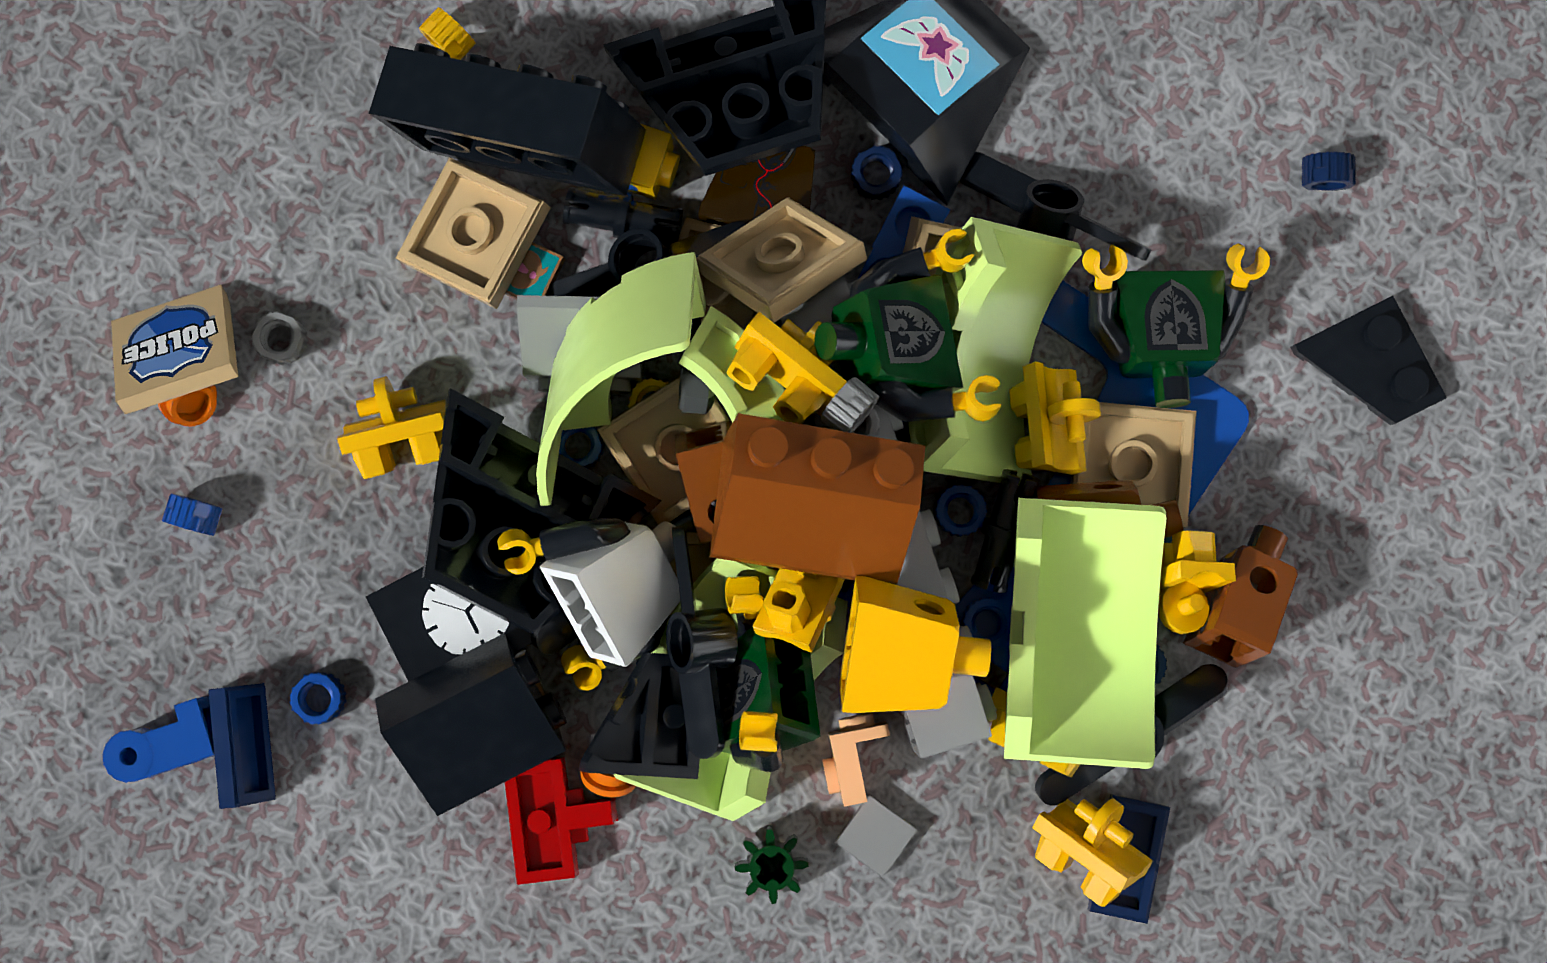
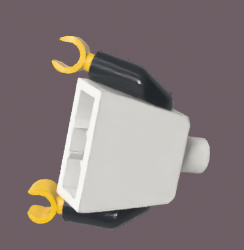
[497,517,681,691]

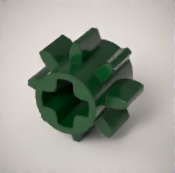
[735,826,809,904]

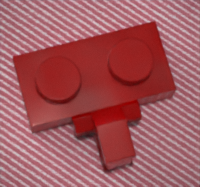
[505,757,618,885]

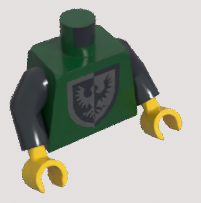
[814,229,1002,422]
[1082,243,1270,408]
[716,576,821,772]

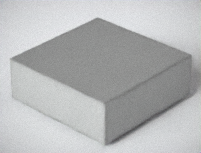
[835,794,917,878]

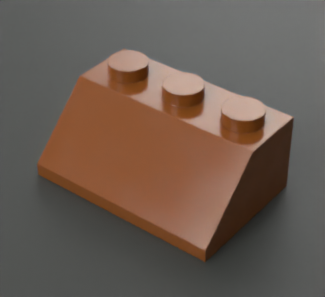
[710,413,925,585]

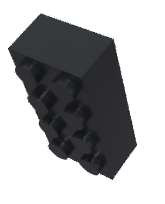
[368,43,646,196]

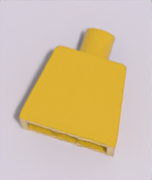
[839,575,991,713]

